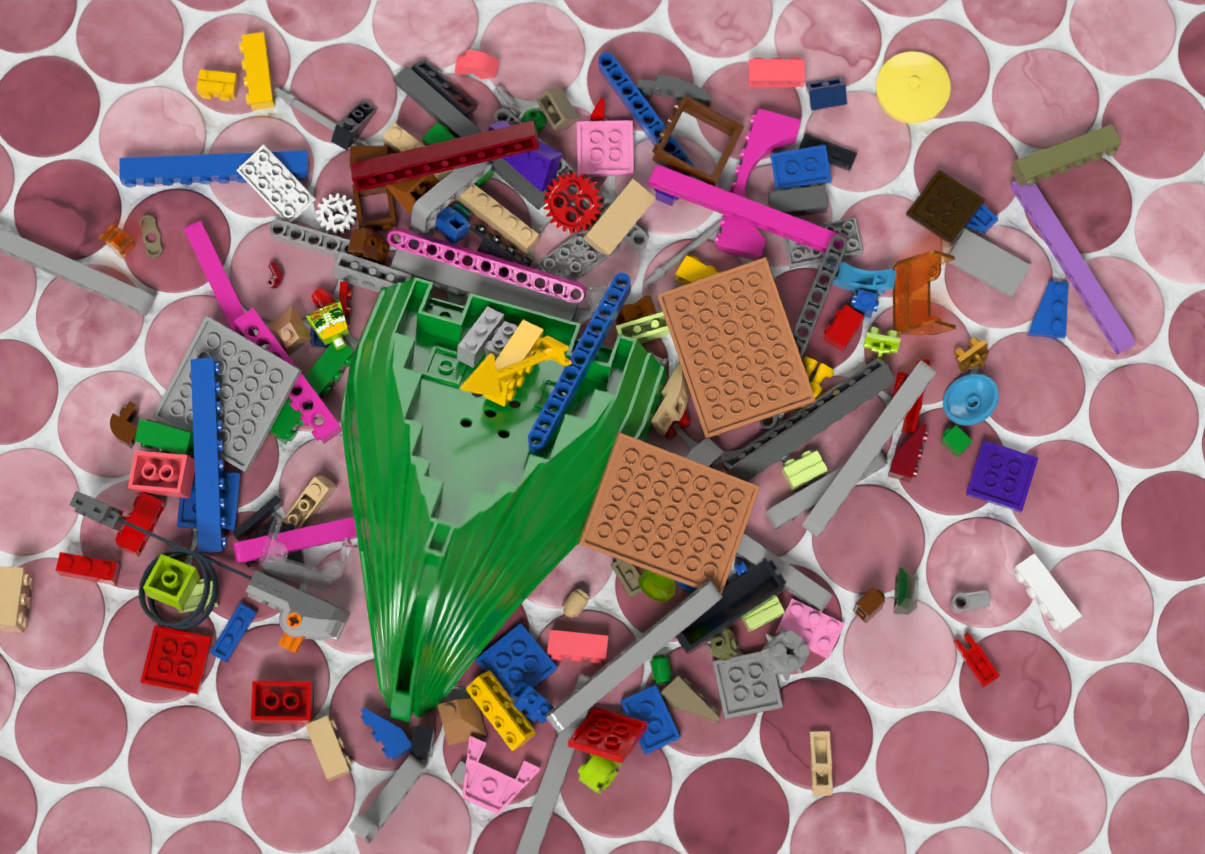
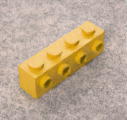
[466,671,537,752]

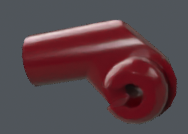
[267,261,284,289]

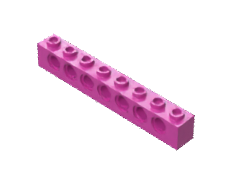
[234,308,342,444]

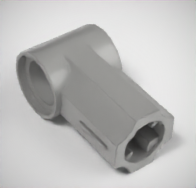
[949,590,990,614]

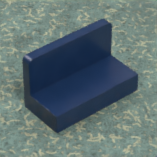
[805,77,847,111]

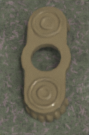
[139,215,163,259]

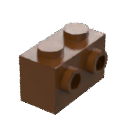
[347,227,390,265]

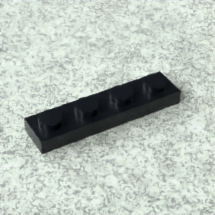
[411,59,478,117]

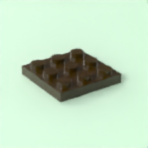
[906,170,985,246]

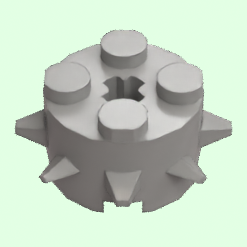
[760,627,809,680]

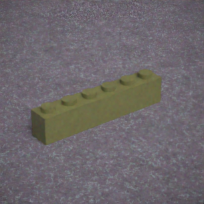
[1010,124,1122,187]

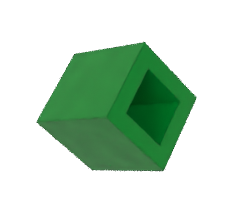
[941,425,973,458]

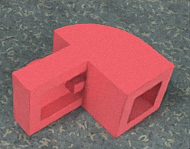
[454,50,499,80]

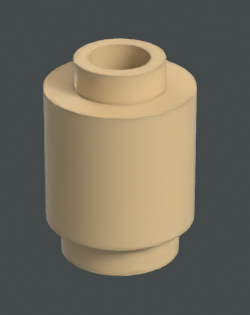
[562,588,589,618]

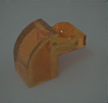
[99,224,137,259]

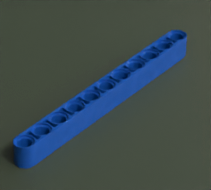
[528,273,631,455]

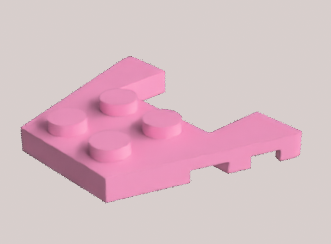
[462,736,540,815]

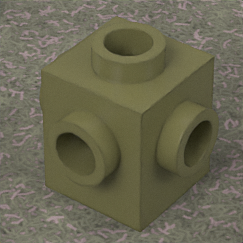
[709,629,739,661]

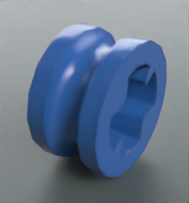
[734,561,747,578]

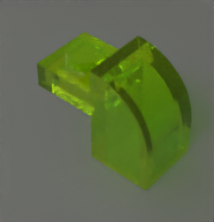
[638,569,675,603]

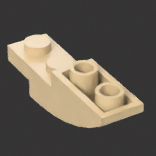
[651,364,690,435]

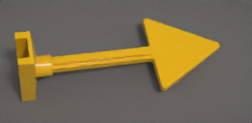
[460,336,571,397]

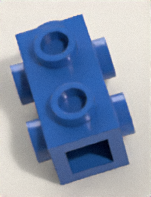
[509,681,554,724]

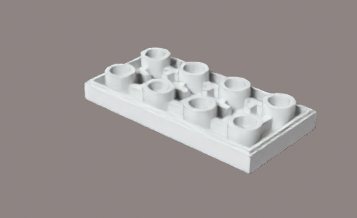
[236,144,316,223]

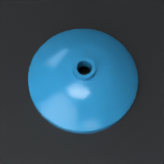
[943,374,999,425]

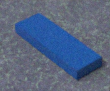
[210,603,258,663]

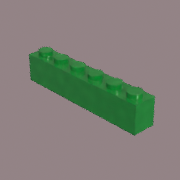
[269,342,354,445]

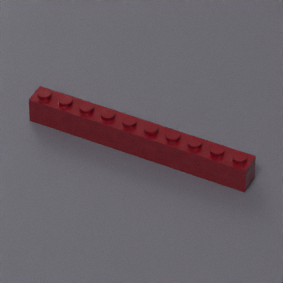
[351,121,539,192]

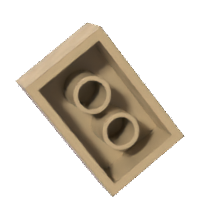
[0,566,34,633]

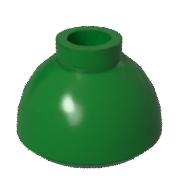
[521,108,547,133]

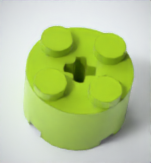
[578,754,622,794]

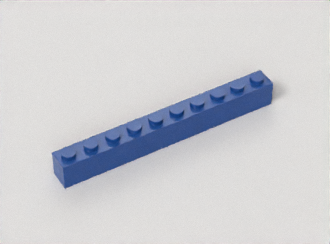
[119,151,309,187]
[190,358,227,554]

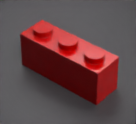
[115,492,166,557]
[55,552,121,586]

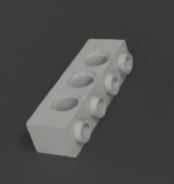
[334,251,412,293]

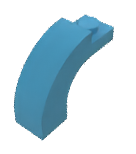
[827,262,897,294]

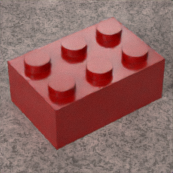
[251,681,314,724]

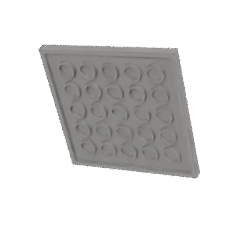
[153,316,302,472]

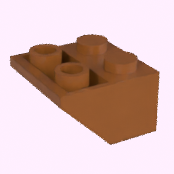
[385,174,439,213]

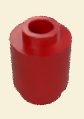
[311,288,336,310]

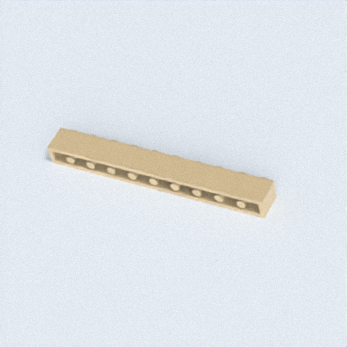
[382,123,540,255]

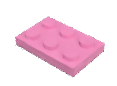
[775,599,845,660]

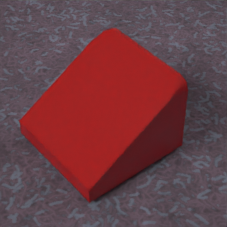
[590,98,605,121]

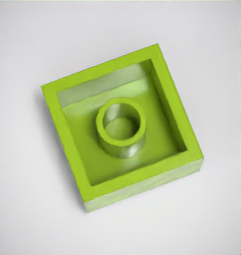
[143,554,200,610]

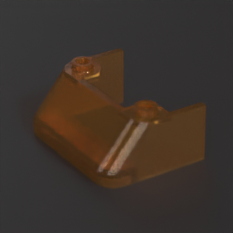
[893,250,956,335]

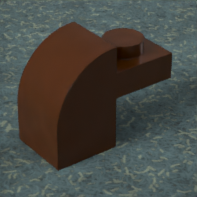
[615,295,656,325]
[110,401,139,449]

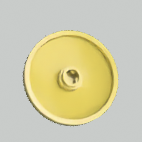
[876,52,951,124]

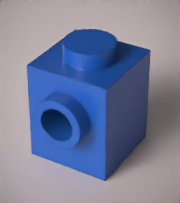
[851,289,879,318]

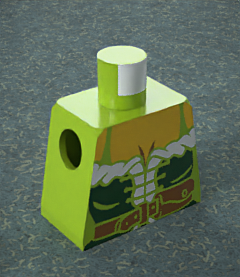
[306,300,349,350]

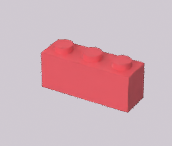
[748,57,805,87]
[547,630,608,665]

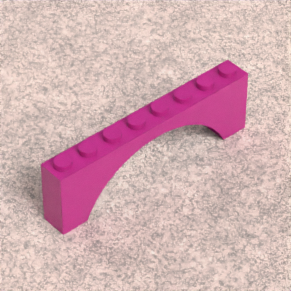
[715,108,801,261]

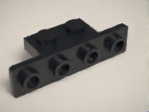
[469,223,536,275]

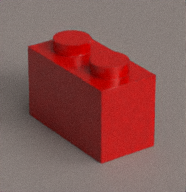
[823,305,865,352]

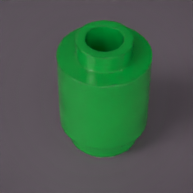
[650,654,672,685]

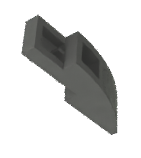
[637,74,711,106]

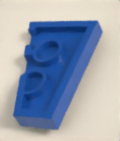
[1027,281,1069,339]

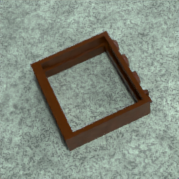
[652,95,745,186]

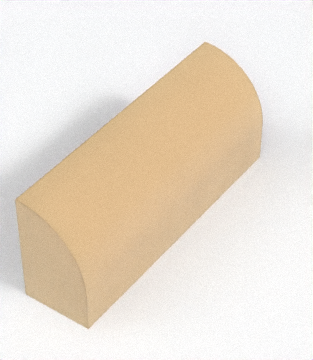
[583,179,656,255]

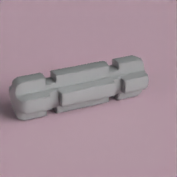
[494,86,521,118]

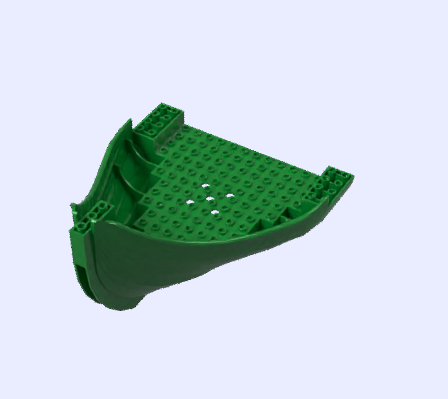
[341,277,667,722]

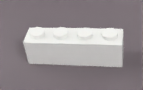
[1013,553,1082,633]

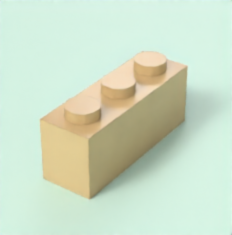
[305,716,352,782]

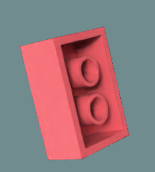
[128,451,195,498]

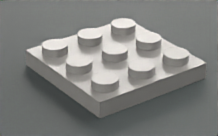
[712,652,783,720]

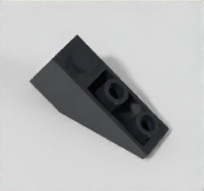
[331,100,377,150]

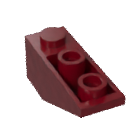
[888,424,929,483]

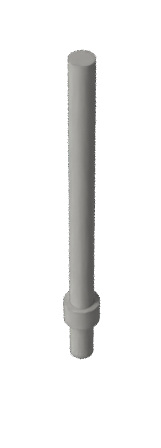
[273,87,369,146]
[643,218,722,288]

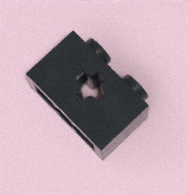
[411,726,436,760]

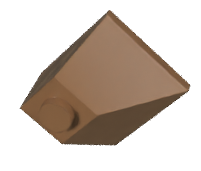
[267,306,312,356]
[438,698,486,746]

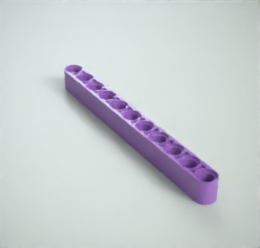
[1010,180,1136,355]

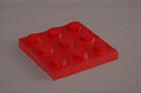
[140,625,212,695]
[568,706,648,764]

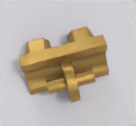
[954,337,989,372]

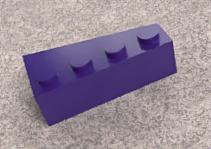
[488,120,563,192]

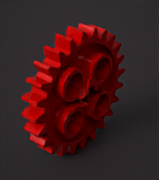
[543,172,604,233]

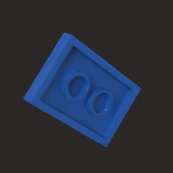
[770,145,832,190]
[620,685,681,755]

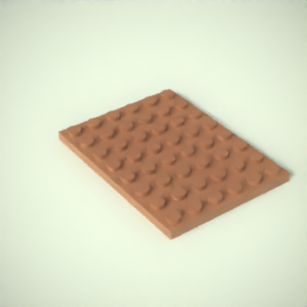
[657,257,816,439]
[578,433,760,594]

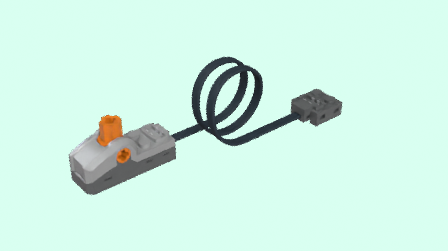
[69,491,351,654]

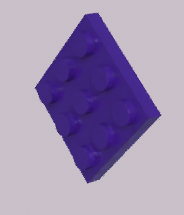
[966,440,1038,513]

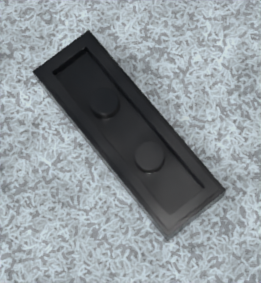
[799,133,857,171]
[233,496,283,542]

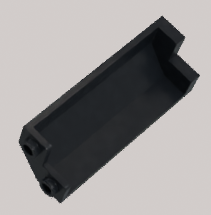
[676,558,787,655]

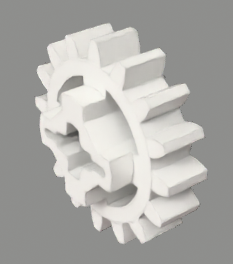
[316,193,357,235]

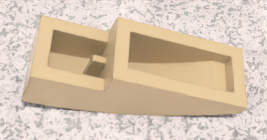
[810,731,833,796]

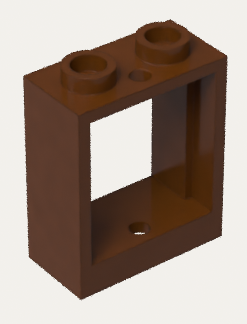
[352,185,397,233]

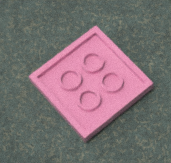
[577,121,634,177]

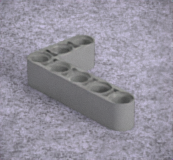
[410,161,492,236]
[349,754,427,844]

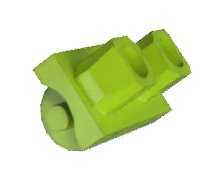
[863,327,901,358]

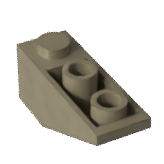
[661,676,720,723]

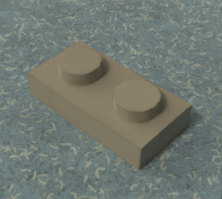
[611,560,647,599]

